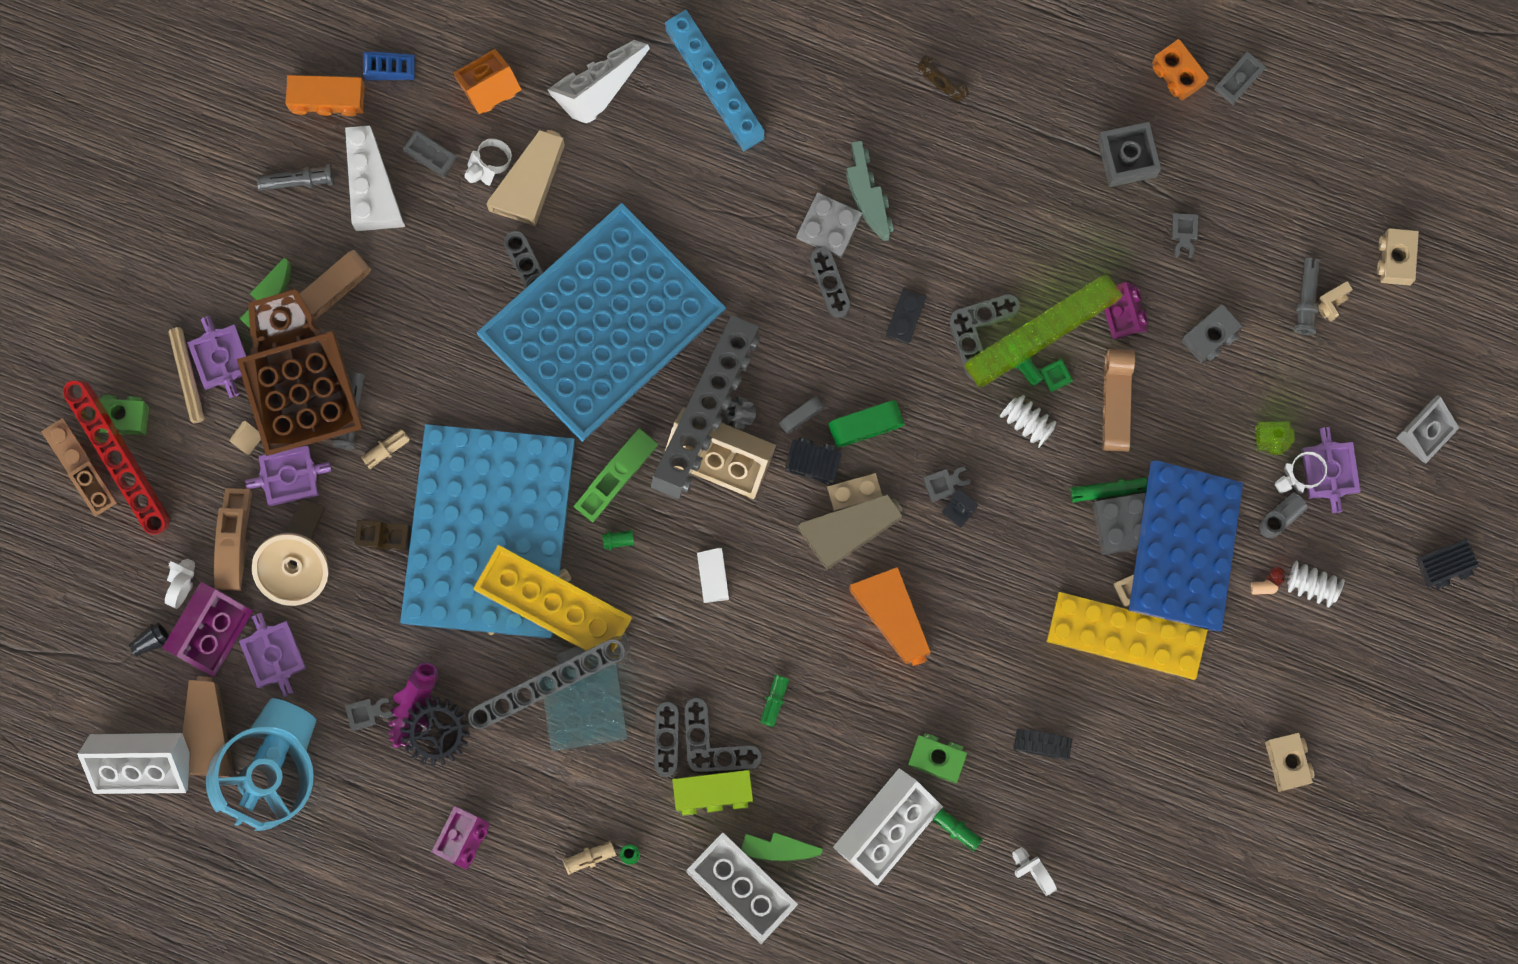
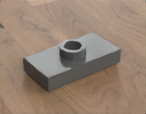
[402,129,458,178]

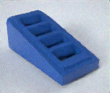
[363,52,415,80]

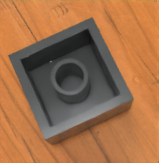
[1098,122,1161,187]
[1092,493,1146,555]

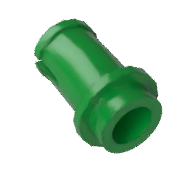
[602,530,634,551]
[620,844,640,865]

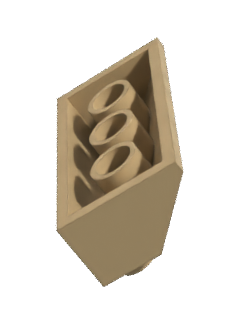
[664,407,776,499]

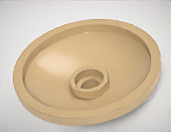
[252,533,329,606]

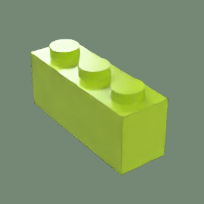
[672,770,753,816]

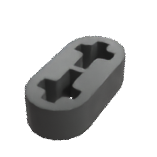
[779,396,825,434]

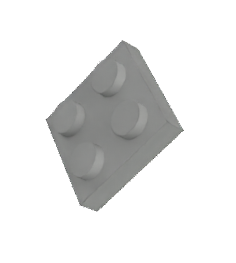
[796,192,862,259]

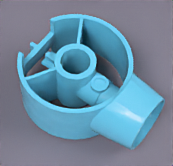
[206,698,316,831]

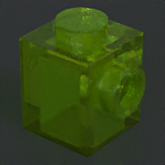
[1255,421,1295,455]

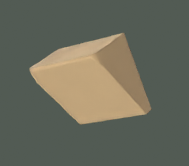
[230,421,261,455]

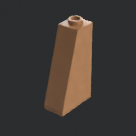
[182,676,234,778]

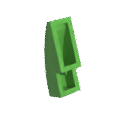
[240,258,292,329]
[741,833,823,861]

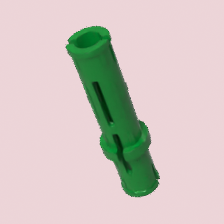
[1070,477,1147,503]

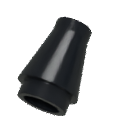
[129,623,169,657]

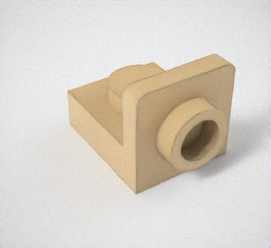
[1317,281,1353,322]

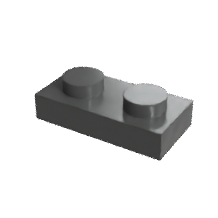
[1214,51,1266,105]

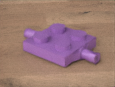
[187,316,247,398]
[1301,427,1360,513]
[245,446,332,506]
[239,613,306,697]

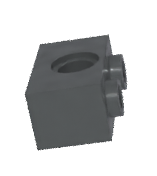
[1181,304,1242,363]

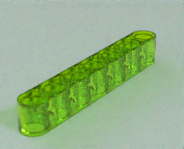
[964,274,1122,387]

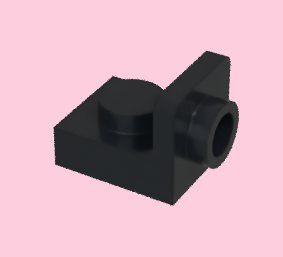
[942,489,978,528]

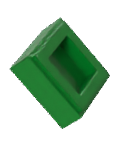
[1039,359,1073,393]

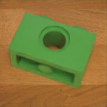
[91,395,149,436]
[908,733,967,784]

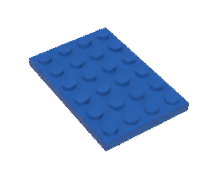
[1129,460,1243,631]

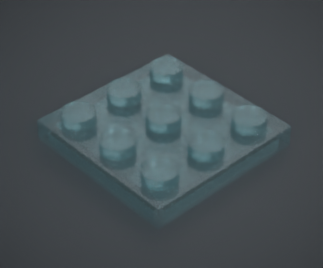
[544,663,628,752]

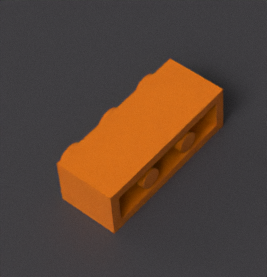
[286,75,365,116]

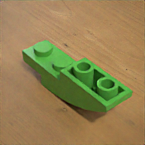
[573,428,659,523]

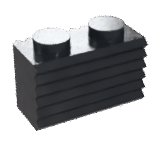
[785,438,842,485]
[1416,538,1479,589]

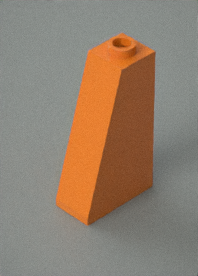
[849,567,931,666]

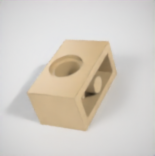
[1377,228,1419,286]
[1265,733,1314,792]

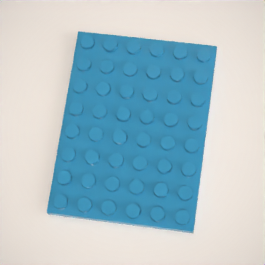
[477,203,726,442]
[400,424,575,639]

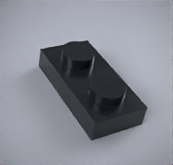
[886,289,926,345]

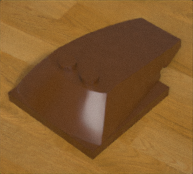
[237,289,364,456]

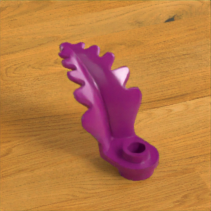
[388,663,439,748]

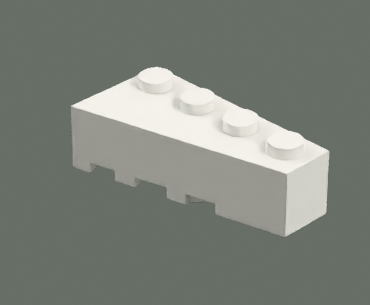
[345,126,405,231]

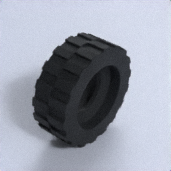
[1013,729,1073,760]

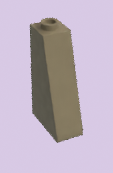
[798,495,903,570]

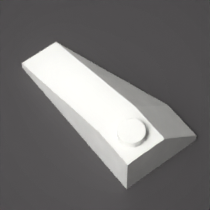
[548,40,650,123]

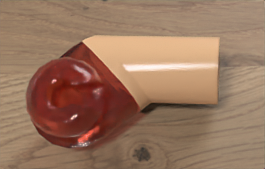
[1251,567,1285,595]

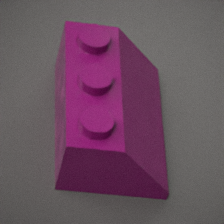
[162,582,253,677]

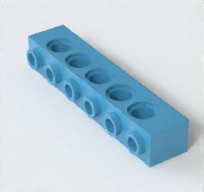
[665,10,764,152]

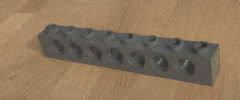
[651,315,761,499]

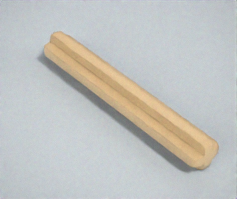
[169,327,205,423]

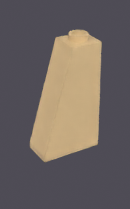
[487,130,565,226]

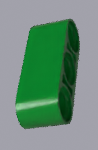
[828,400,905,448]

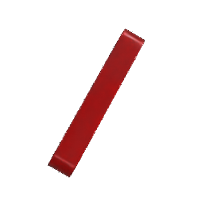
[63,380,170,535]

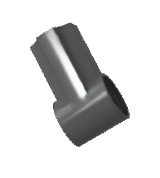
[1259,492,1308,538]

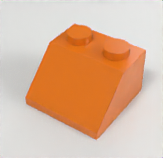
[453,49,522,114]

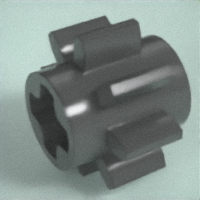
[725,397,756,430]

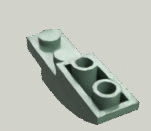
[846,141,893,241]

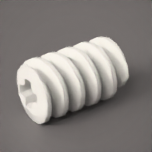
[1000,395,1056,448]
[1287,561,1345,608]

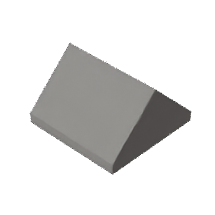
[1396,395,1459,463]

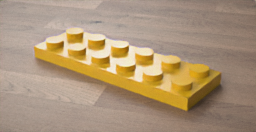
[473,545,632,657]
[1046,592,1208,680]

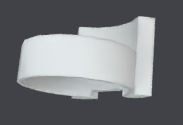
[465,139,512,186]
[1274,452,1327,495]
[165,559,195,609]
[1012,847,1057,896]

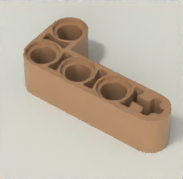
[300,250,371,321]
[1102,349,1135,452]

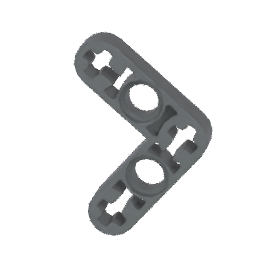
[949,294,1020,380]
[685,698,762,773]

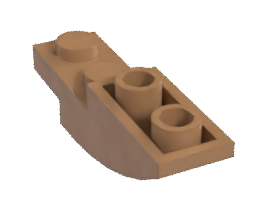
[41,418,117,517]
[214,488,252,591]

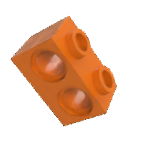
[1152,39,1209,101]

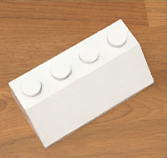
[78,733,190,794]
[833,768,943,886]
[686,832,798,944]

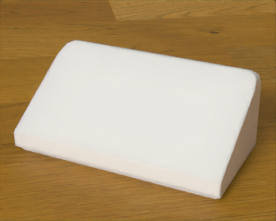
[697,548,729,603]

